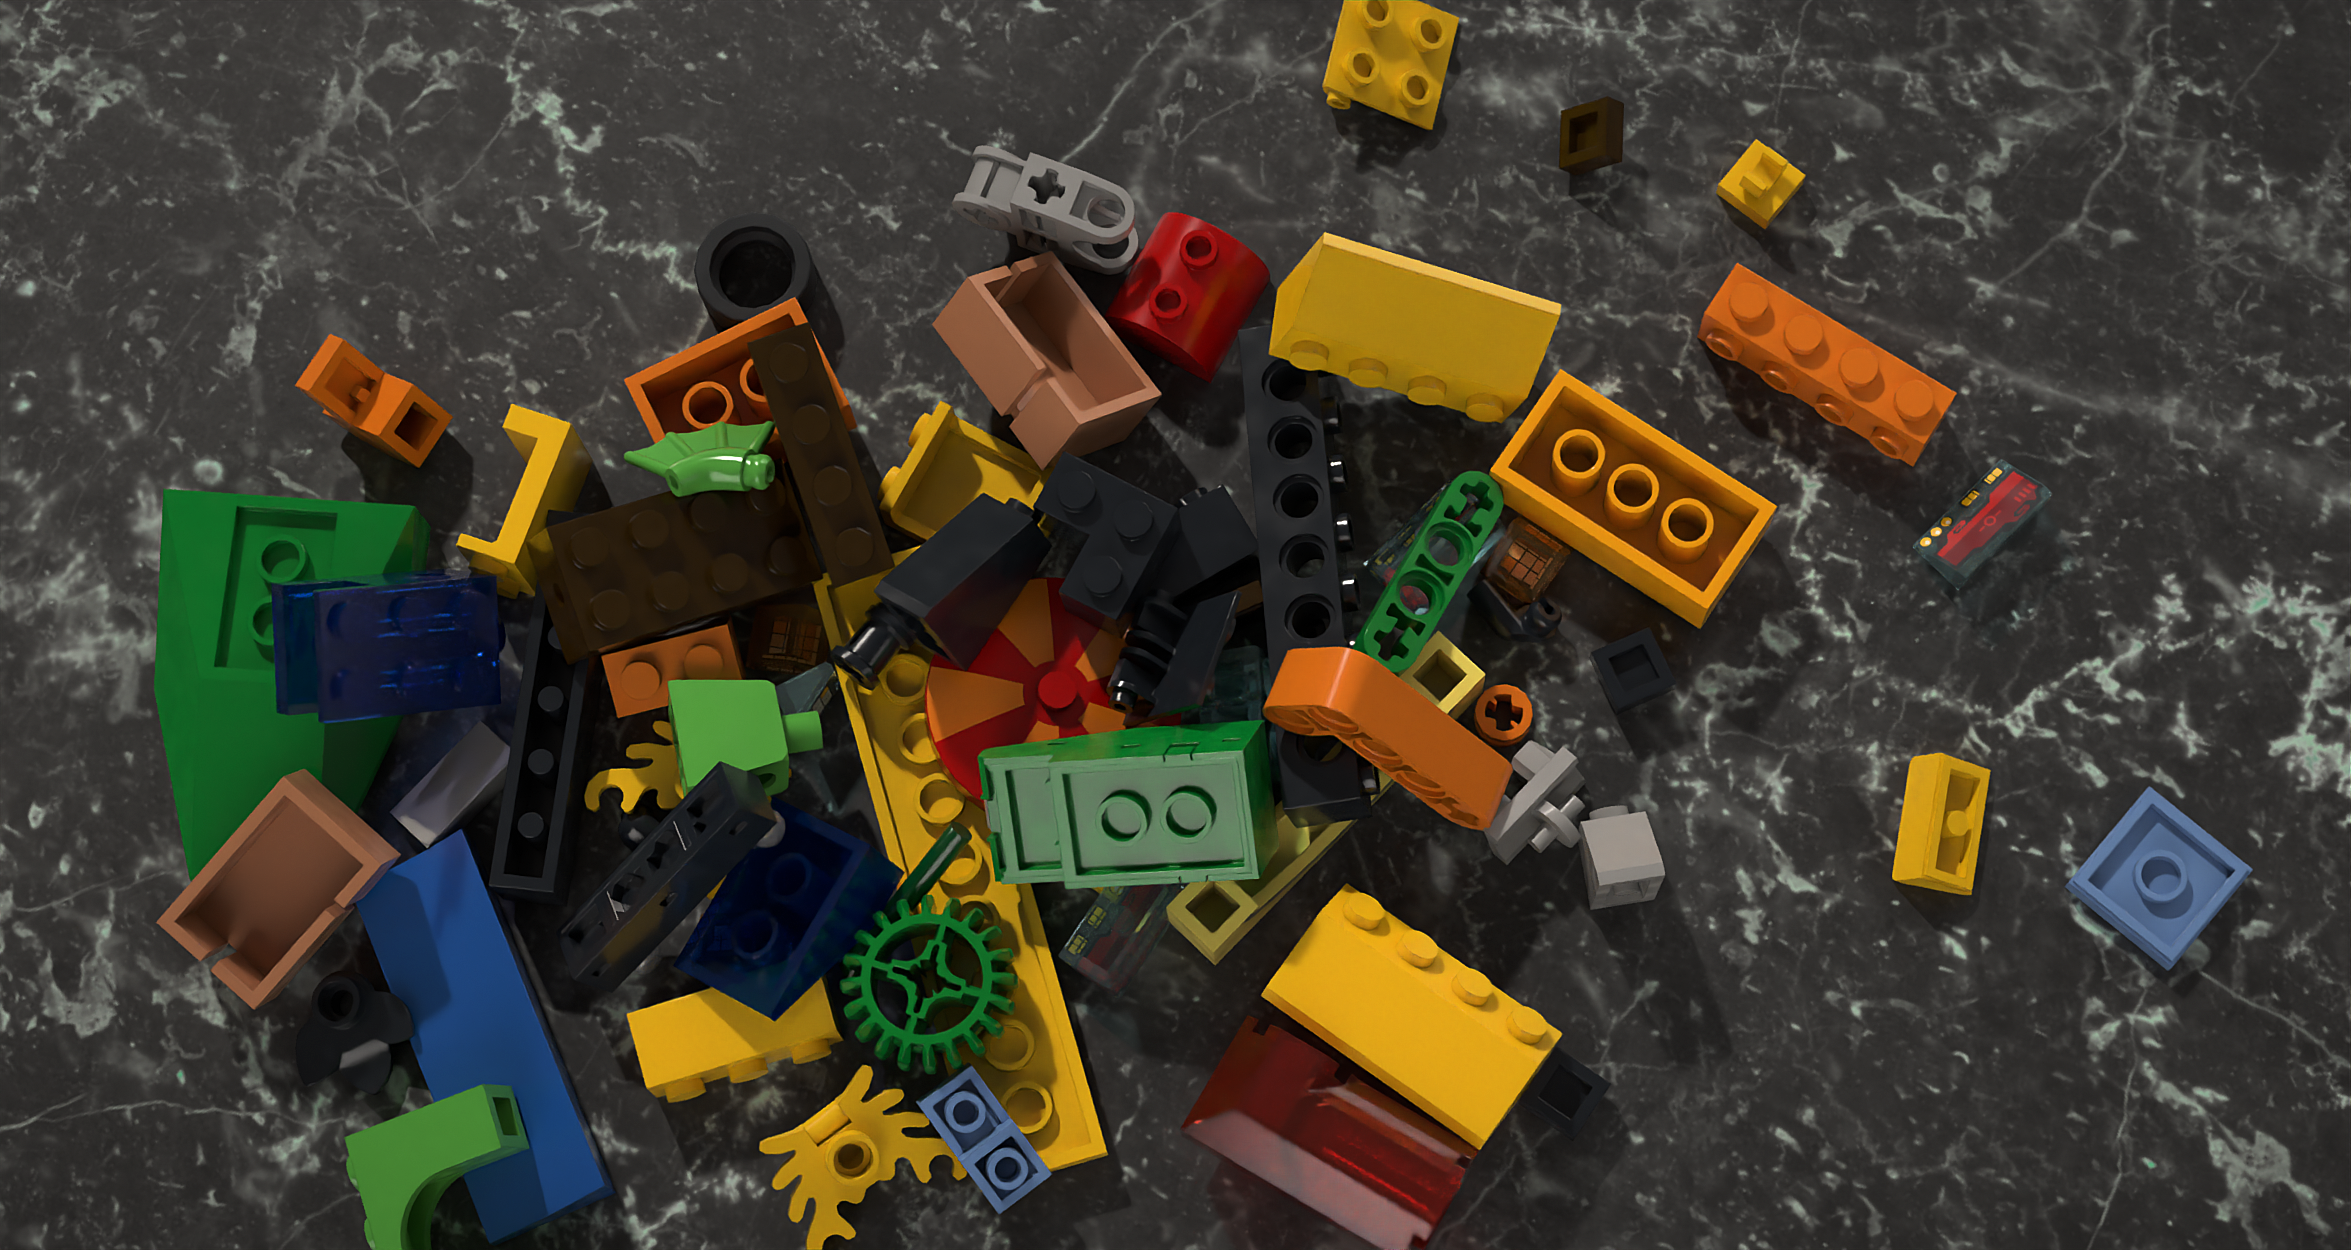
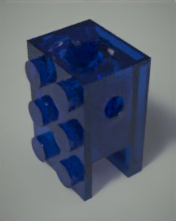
[271,568,506,723]

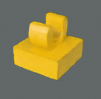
[1716,139,1806,229]

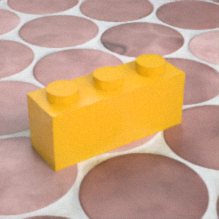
[626,956,844,1103]

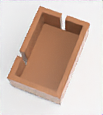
[932,251,1162,471]
[156,769,401,1010]

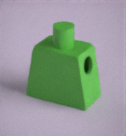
[667,680,823,798]

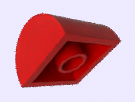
[1103,212,1270,383]

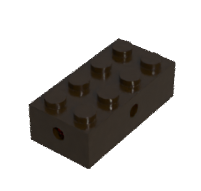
[525,458,824,665]

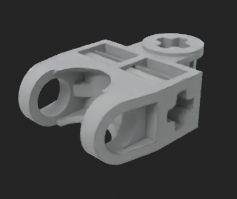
[952,145,1139,275]

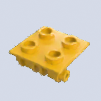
[1322,0,1459,131]

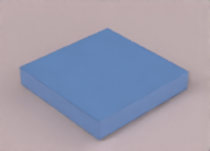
[2064,786,2253,971]

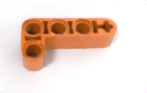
[1262,647,1513,830]

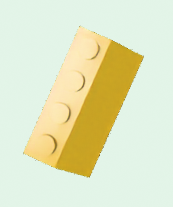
[1268,232,1561,423]
[1261,883,1563,1150]

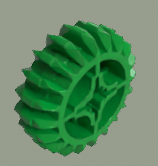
[840,895,1019,1074]

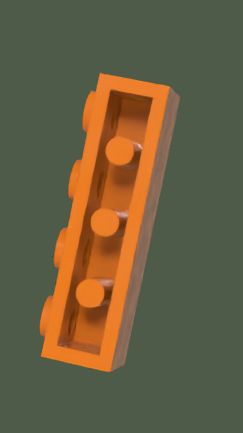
[1697,263,1957,467]

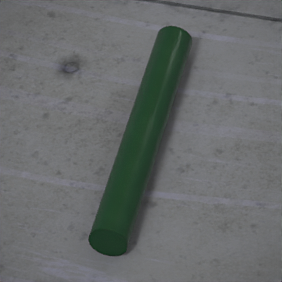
[839,821,972,977]

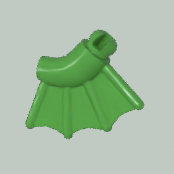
[624,421,775,497]

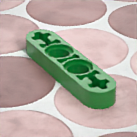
[1353,471,1504,677]

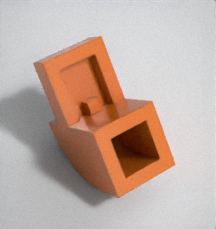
[295,334,453,468]

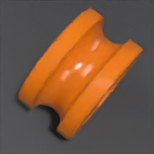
[1474,684,1533,748]

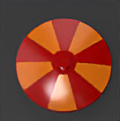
[924,577,1182,812]

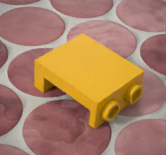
[877,401,1055,544]
[456,404,593,599]

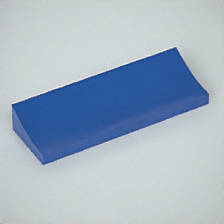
[356,829,616,1246]

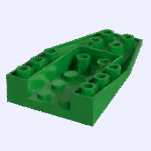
[154,489,431,882]

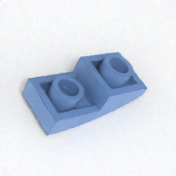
[916,1062,1052,1214]

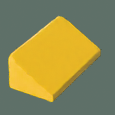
[1892,753,1991,895]

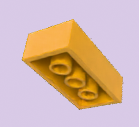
[1489,369,1777,629]

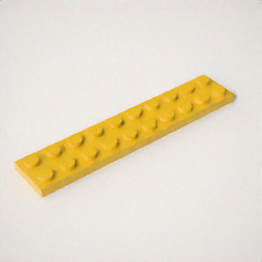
[813,546,1108,1192]

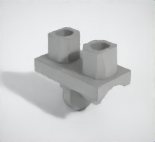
[1483,740,1586,865]

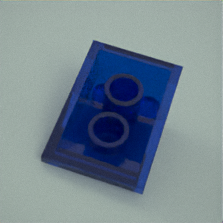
[673,797,905,1021]

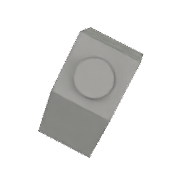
[1578,805,1665,910]

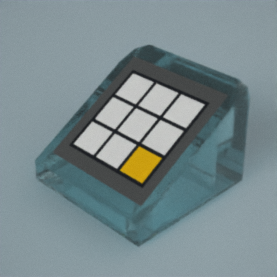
[775,662,841,718]

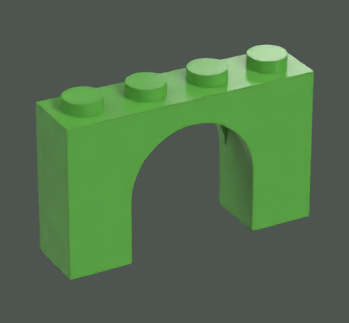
[344,1084,530,1250]

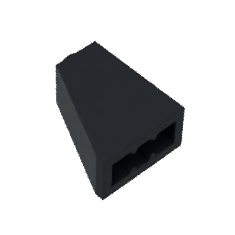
[874,493,1053,671]

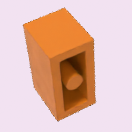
[601,615,747,718]

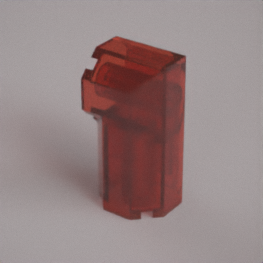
[1180,1015,1479,1250]

